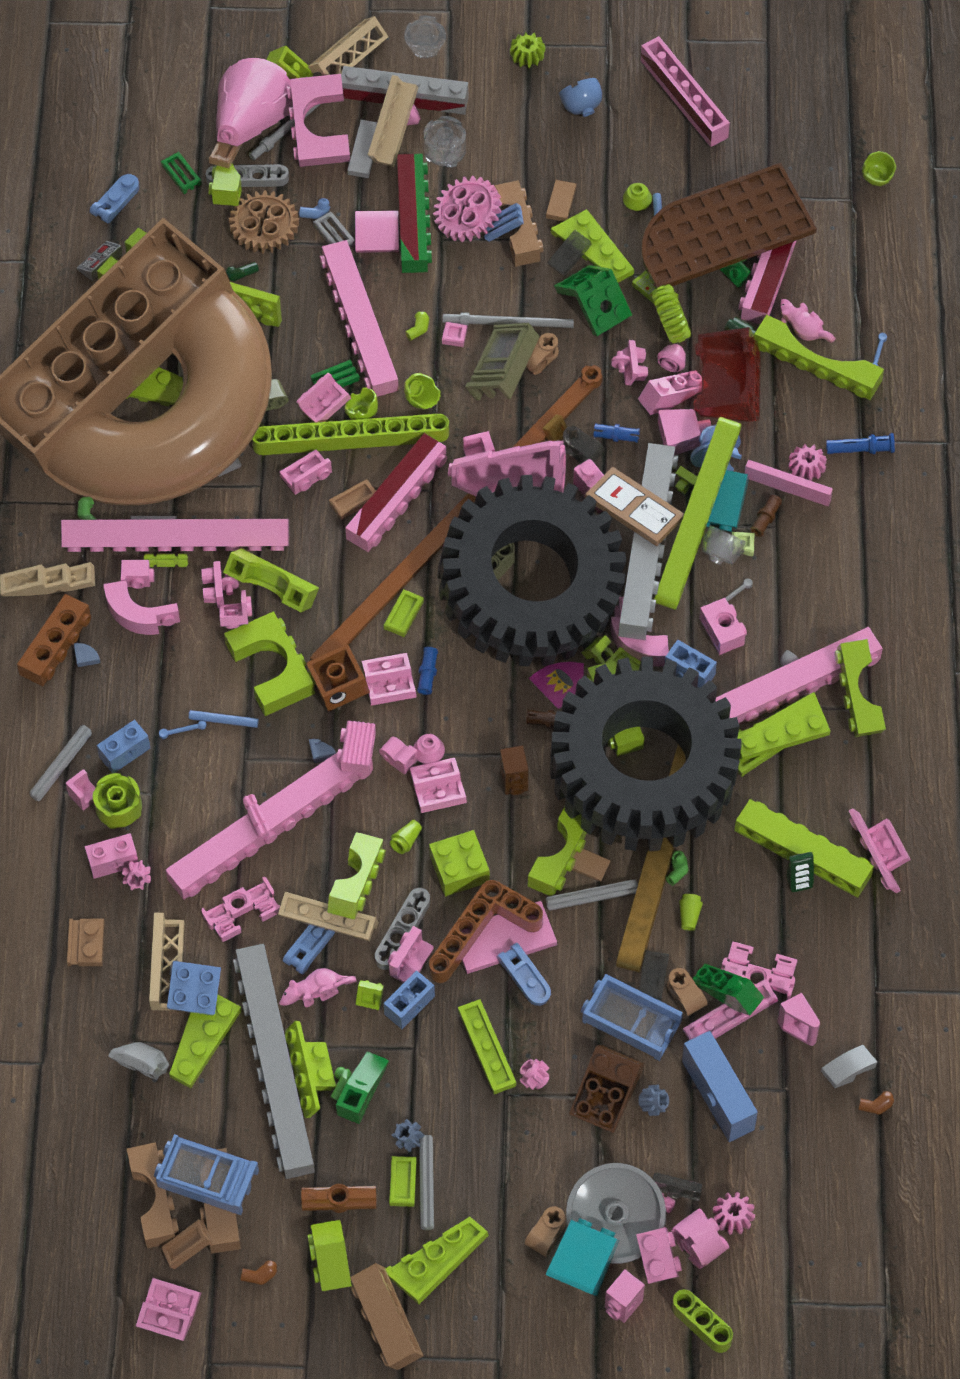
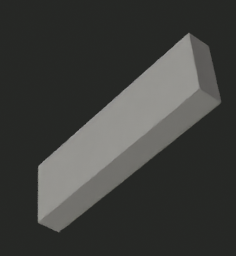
[348,120,377,178]

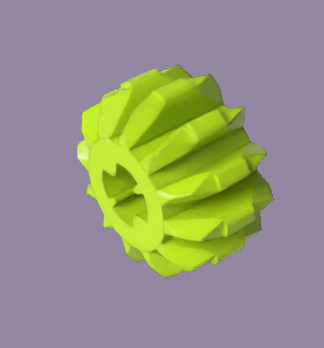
[510,32,545,68]

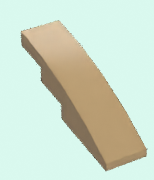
[0,562,95,596]

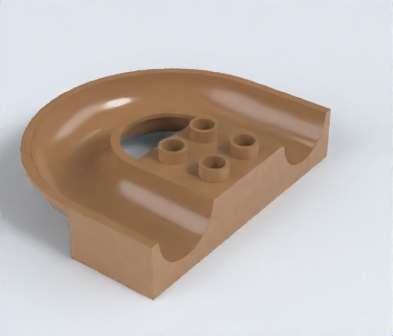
[0,218,272,505]

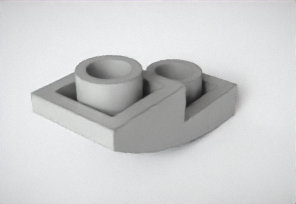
[821,1045,877,1088]

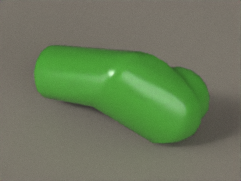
[77,497,97,520]
[666,851,688,886]
[330,1066,352,1101]

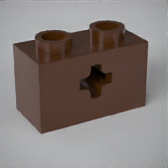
[500,745,529,795]

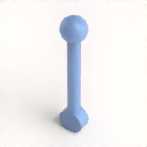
[872,333,887,366]
[159,721,207,739]

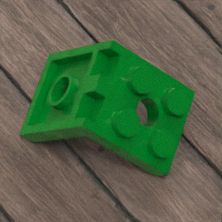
[554,265,632,336]

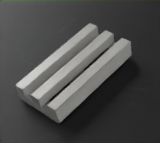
[313,211,355,246]

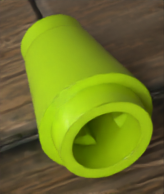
[390,820,422,854]
[679,894,703,931]

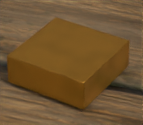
[542,414,569,441]

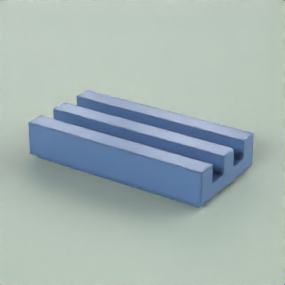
[484,203,524,242]

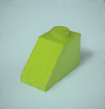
[267,45,314,79]

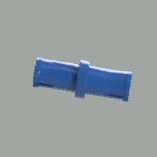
[594,423,640,443]
[417,647,438,695]

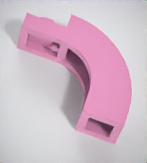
[103,580,180,635]
[610,597,669,667]

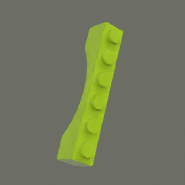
[209,164,242,206]
[753,315,884,400]

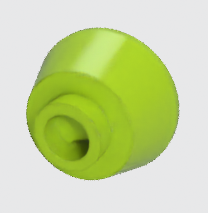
[623,183,652,211]

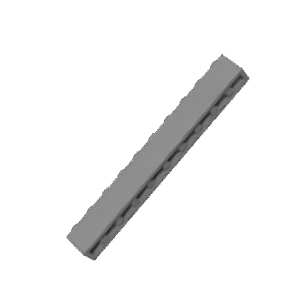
[618,443,678,640]
[233,944,315,1179]

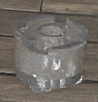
[424,116,466,168]

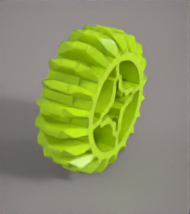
[652,284,691,344]

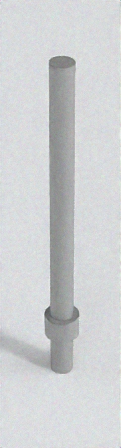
[249,104,321,160]
[443,312,574,328]

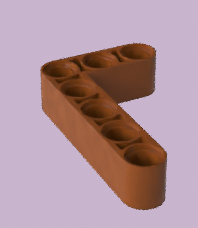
[429,880,543,983]

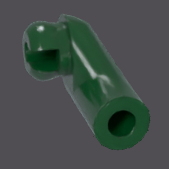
[226,262,259,282]

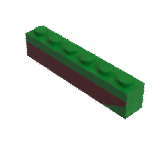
[397,154,432,273]

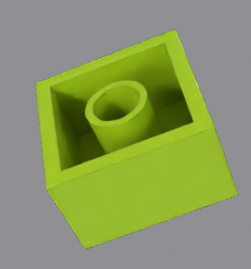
[429,830,490,897]

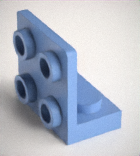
[167,961,221,1015]

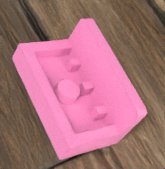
[296,373,351,423]
[280,449,332,495]
[220,590,252,629]
[388,926,434,983]
[636,1227,682,1284]

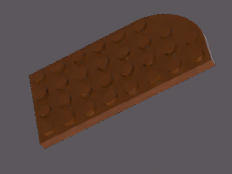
[642,162,817,289]

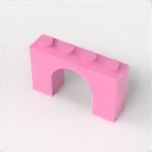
[287,74,350,167]

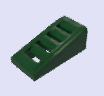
[786,852,814,893]

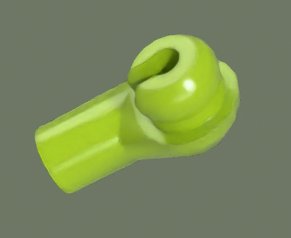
[405,312,429,341]

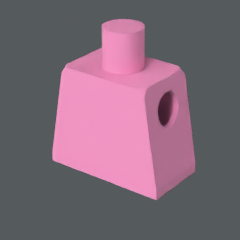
[658,409,711,455]

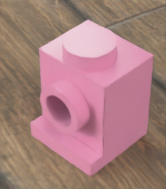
[121,560,155,589]

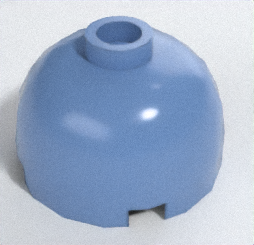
[559,78,602,117]

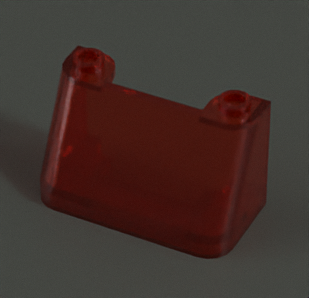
[694,327,761,422]

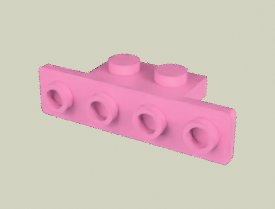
[849,808,911,893]

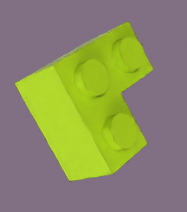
[307,1220,352,1291]

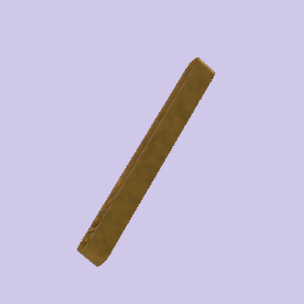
[616,744,686,973]

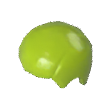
[862,151,896,187]
[345,388,378,420]

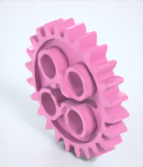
[433,176,502,242]

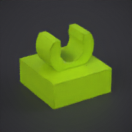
[675,466,697,495]
[581,635,613,664]
[356,980,384,1010]

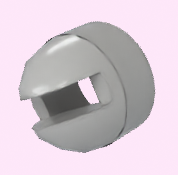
[780,650,799,667]

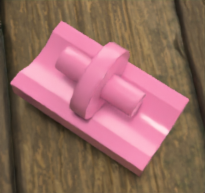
[611,340,648,386]
[201,561,239,608]

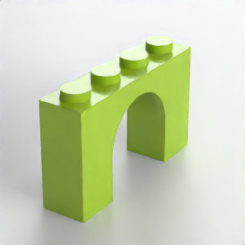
[224,611,315,716]

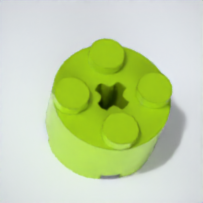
[93,773,142,829]

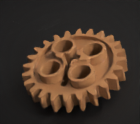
[229,190,299,254]

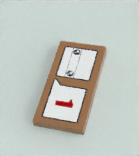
[585,467,684,546]

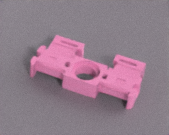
[201,877,280,942]
[721,942,797,999]

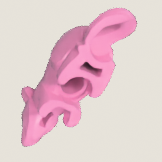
[780,299,836,343]
[279,968,357,1007]

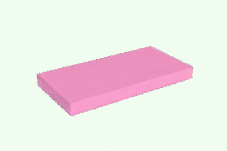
[457,901,557,974]

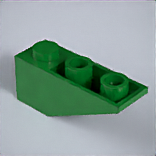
[693,964,764,1016]
[336,1051,389,1124]

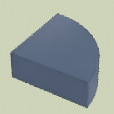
[74,643,100,667]
[309,739,336,763]

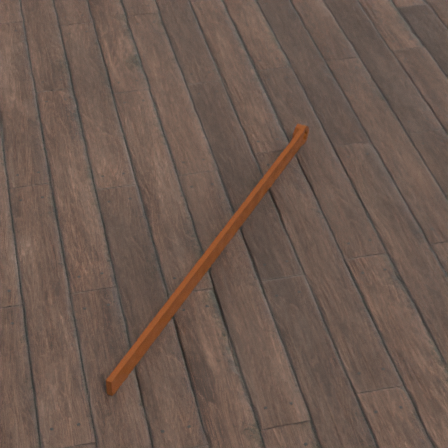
[310,365,602,660]

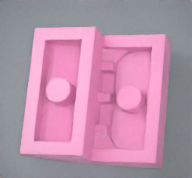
[355,211,399,253]
[362,653,416,706]
[410,758,467,813]
[136,1278,201,1341]

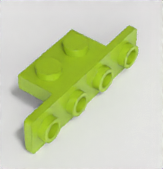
[285,1021,336,1118]

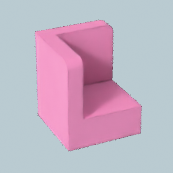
[463,431,495,456]
[66,770,95,811]

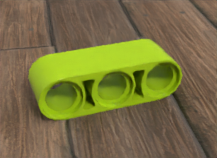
[672,1289,733,1353]

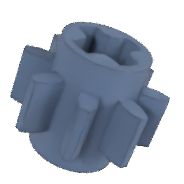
[639,1085,669,1116]
[392,1119,424,1152]

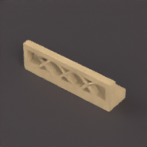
[308,16,388,76]
[368,75,418,167]
[278,892,379,942]
[149,913,185,1011]

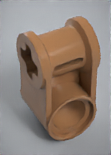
[526,333,559,375]
[667,968,707,1017]
[525,1206,565,1257]

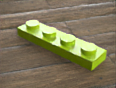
[458,999,516,1095]

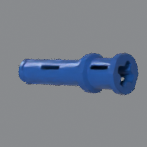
[826,433,895,454]

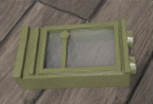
[465,323,540,400]

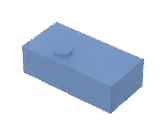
[682,1031,758,1142]

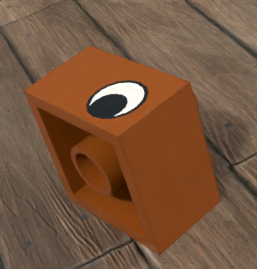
[306,644,370,712]

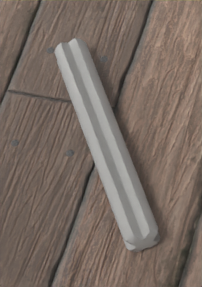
[29,725,92,801]
[546,880,638,911]
[420,1135,434,1230]

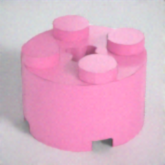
[671,1208,729,1269]

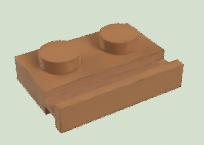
[67,919,105,966]

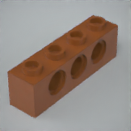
[17,594,91,687]

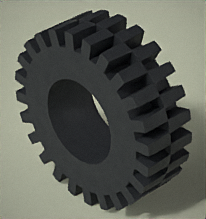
[437,475,626,667]
[550,657,742,851]

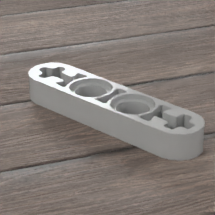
[206,164,289,187]
[375,888,430,970]

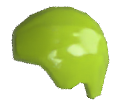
[404,373,441,409]

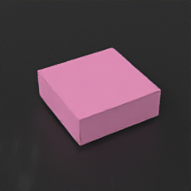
[442,322,467,347]

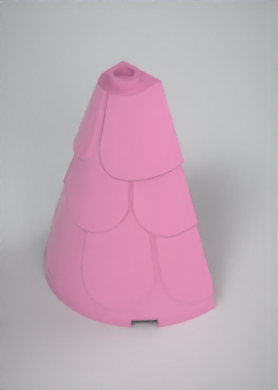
[216,58,293,146]
[448,440,566,496]

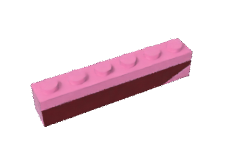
[641,36,730,147]
[738,241,796,324]
[345,433,447,552]

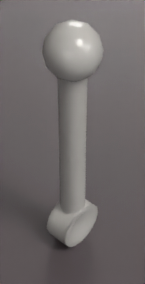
[725,579,753,602]

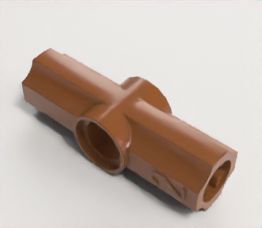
[301,1184,377,1213]

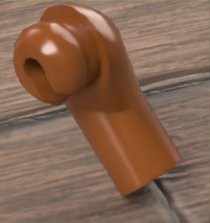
[858,1091,894,1115]
[241,1260,277,1285]

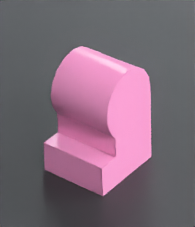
[379,737,418,775]

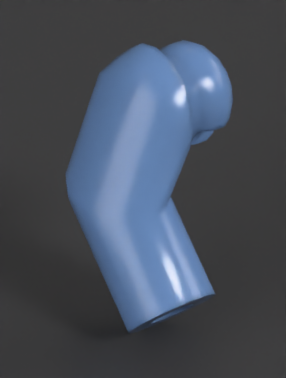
[299,198,330,219]

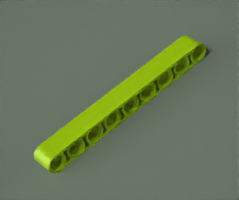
[252,414,449,455]
[654,417,742,610]

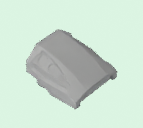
[109,1042,169,1080]

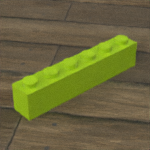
[735,799,874,898]

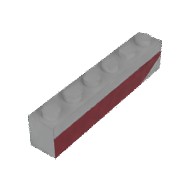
[341,66,469,115]

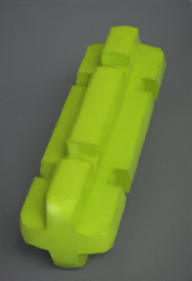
[144,554,188,567]

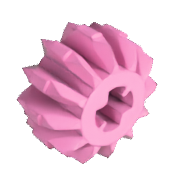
[788,444,827,481]
[713,1192,755,1235]

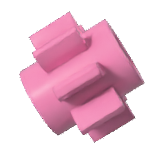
[122,860,151,890]
[520,1059,549,1090]

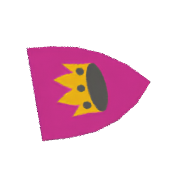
[529,662,584,709]

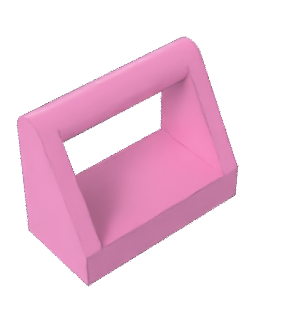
[778,993,820,1046]

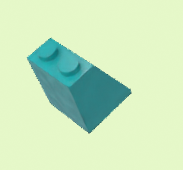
[706,470,749,532]
[546,1218,620,1296]

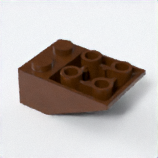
[569,1045,645,1133]

